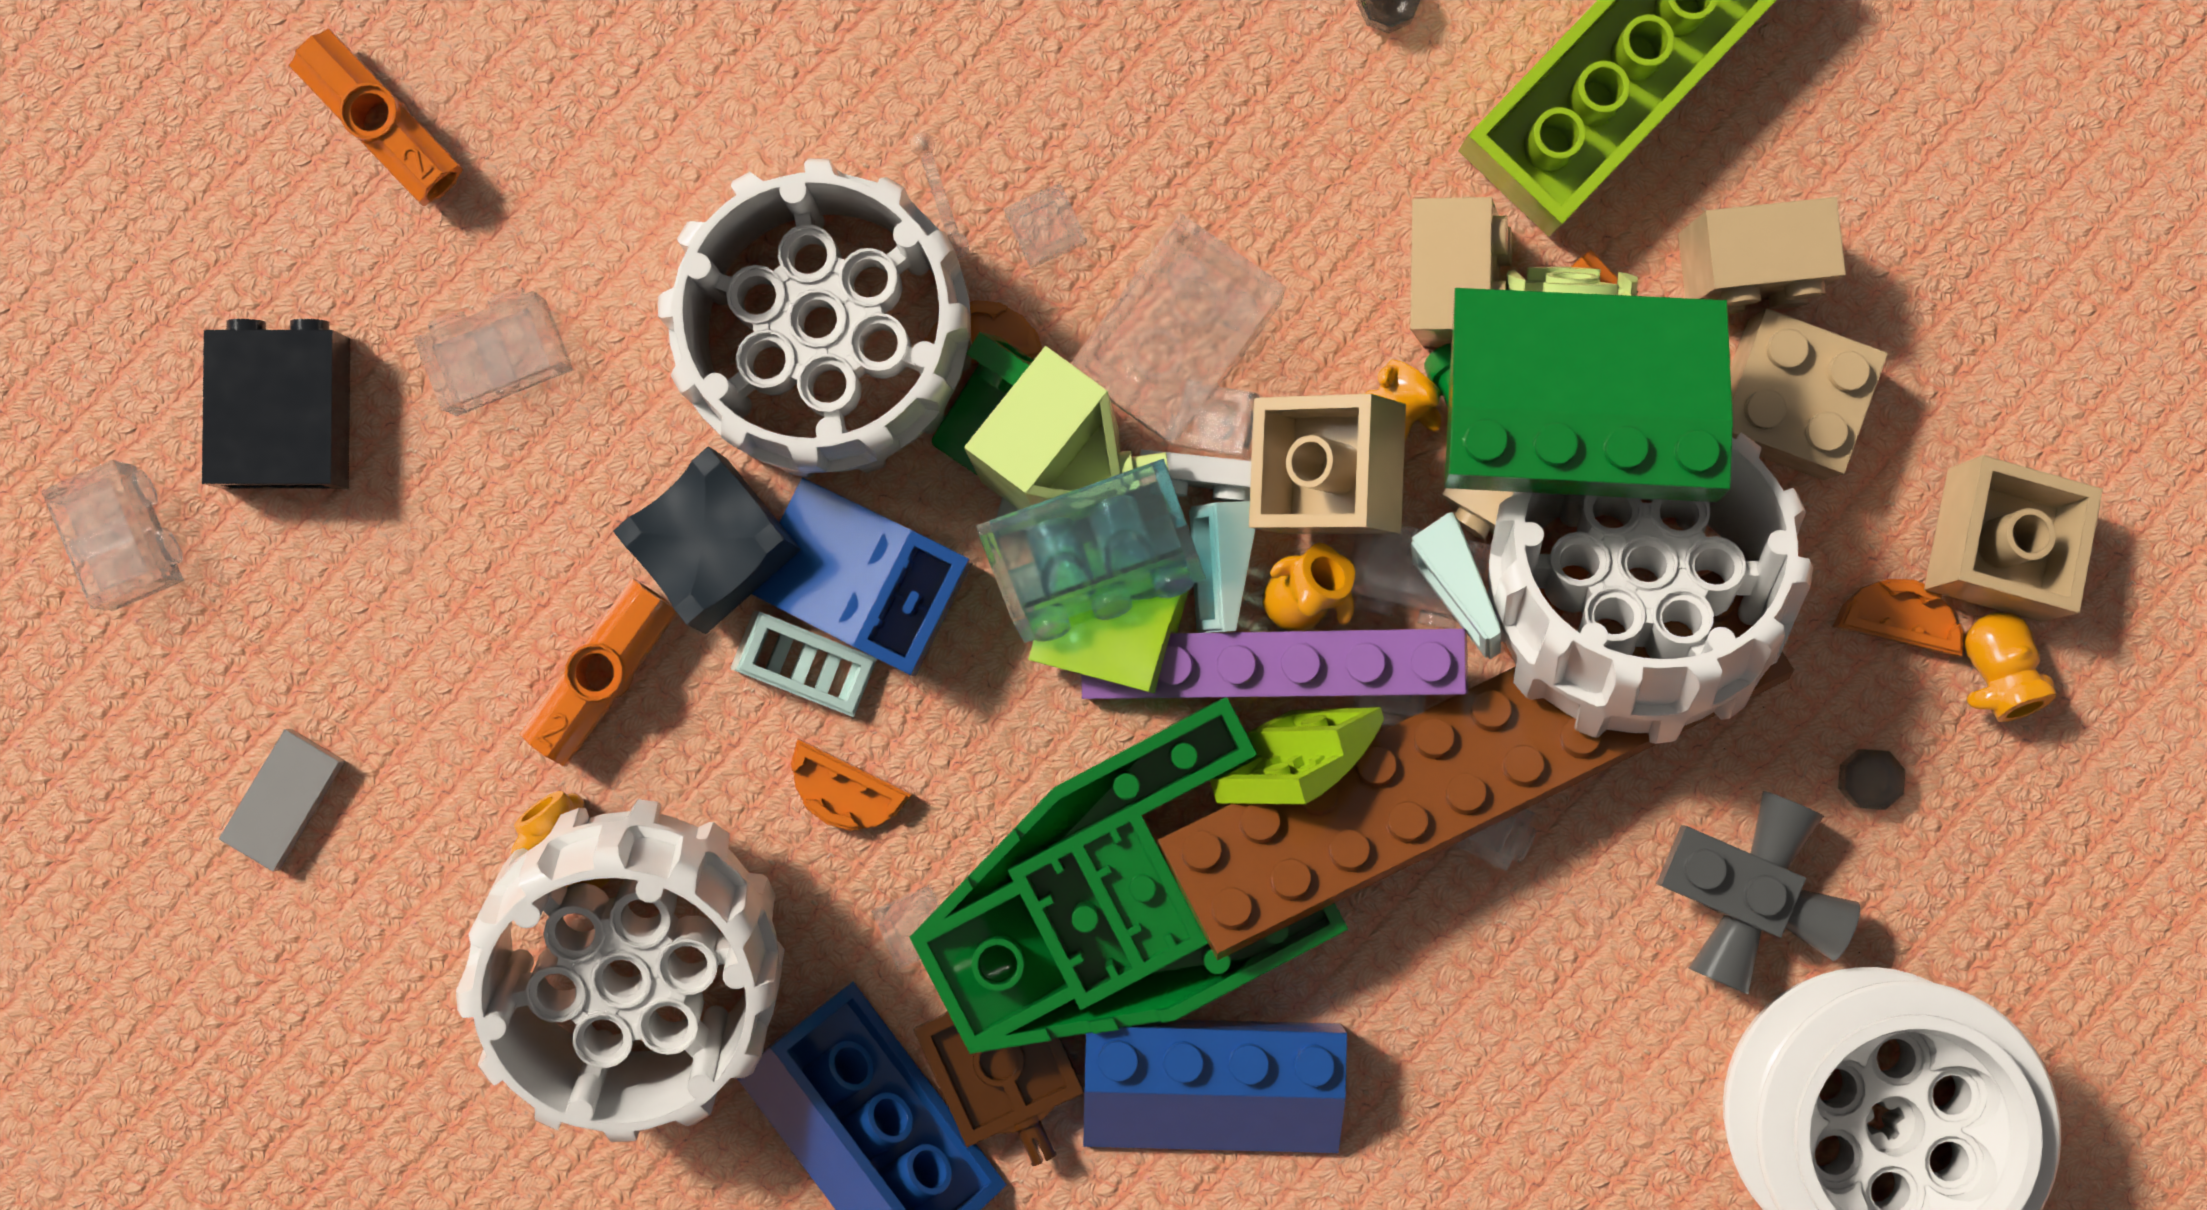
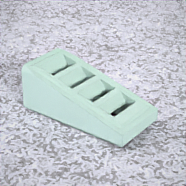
[1189,501,1255,633]
[1411,512,1501,659]
[731,611,877,717]

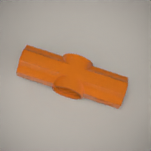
[289,28,464,206]
[519,578,678,767]

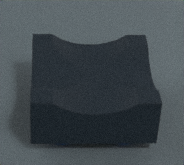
[613,446,801,634]

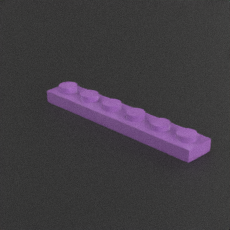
[1081,628,1468,699]

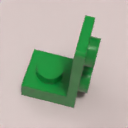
[932,332,1034,475]

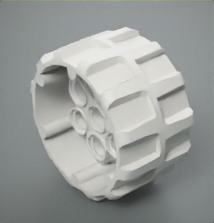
[658,159,972,478]
[1488,433,1813,744]
[456,799,785,1142]

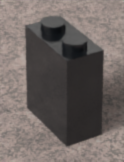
[202,319,350,489]

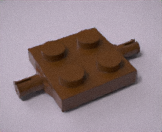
[913,1011,1084,1166]

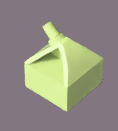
[964,346,1170,526]

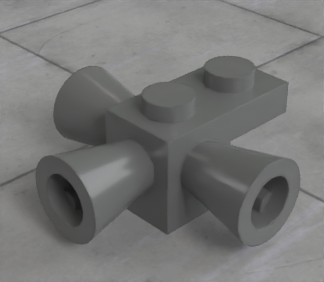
[1656,791,1860,995]

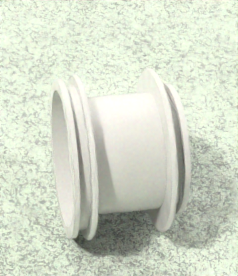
[1723,967,2061,1210]

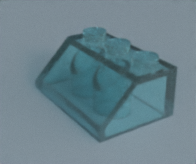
[976,458,1206,643]

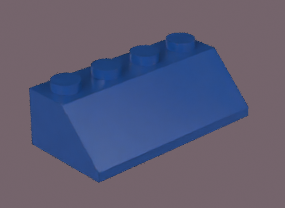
[737,981,1007,1210]
[1083,1019,1347,1153]

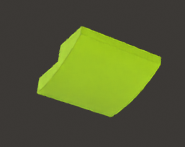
[1028,543,1193,694]
[1210,707,1384,804]

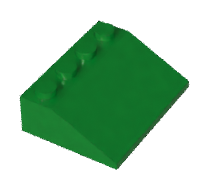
[1444,288,1733,502]

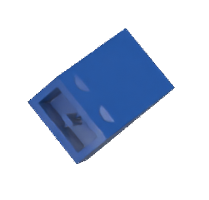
[752,477,973,676]

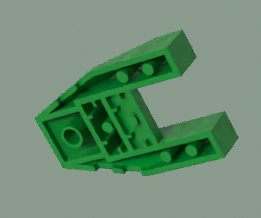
[909,697,1348,1054]

